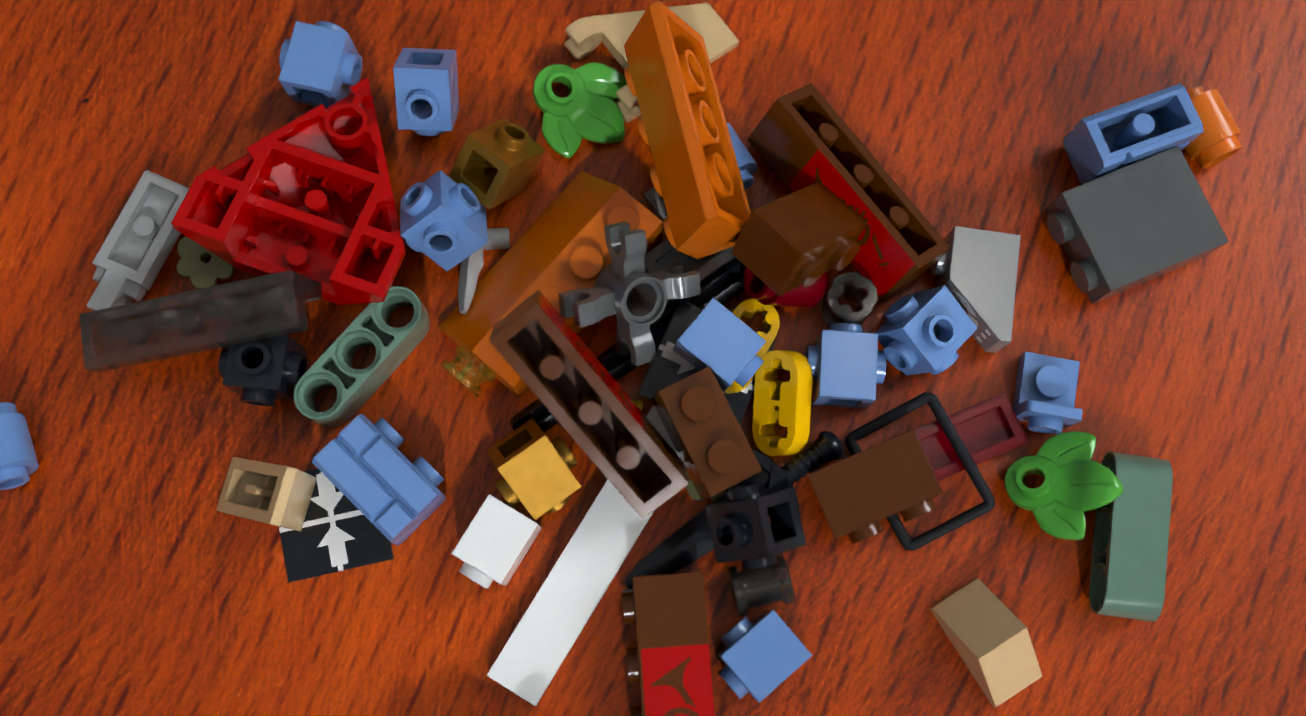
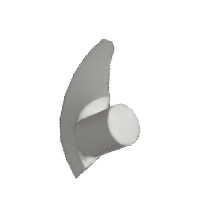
[458,227,510,314]

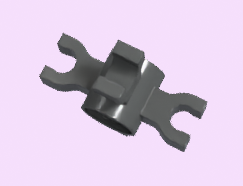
[559,221,701,366]

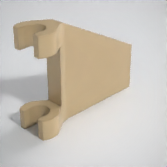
[565,3,739,123]

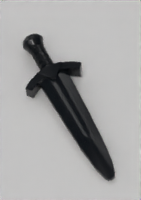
[624,431,844,589]

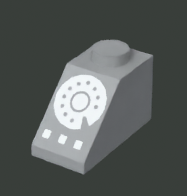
[931,226,1021,353]

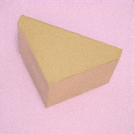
[216,457,317,532]
[929,578,1043,707]

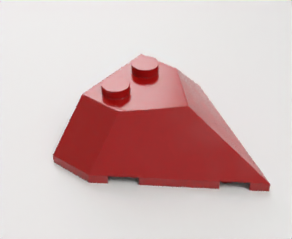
[171,77,406,305]

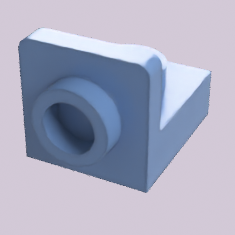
[1012,352,1083,434]

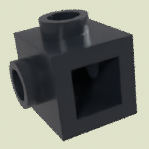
[219,323,307,407]
[705,482,806,570]

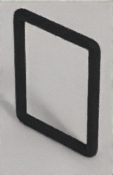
[845,392,995,551]

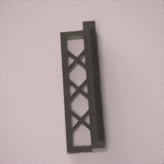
[79,270,323,372]

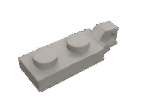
[86,170,190,323]

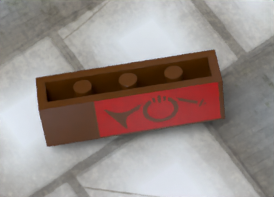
[747,83,950,303]
[489,290,689,519]
[622,571,714,716]

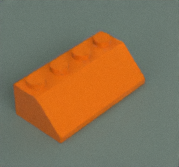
[624,1,751,259]
[438,171,663,399]

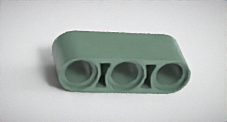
[293,286,431,428]
[1089,451,1173,622]

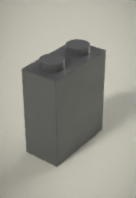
[1045,146,1229,304]

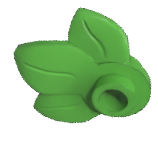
[532,62,627,159]
[1005,431,1124,540]

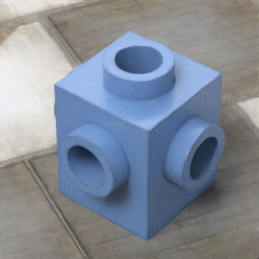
[400,170,488,272]
[875,285,978,376]

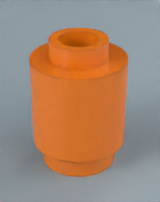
[1184,86,1243,169]

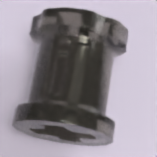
[820,272,878,327]
[726,554,795,617]

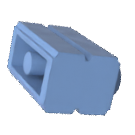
[1063,83,1204,184]
[312,414,447,546]

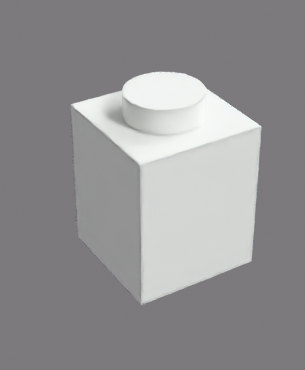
[452,494,542,589]

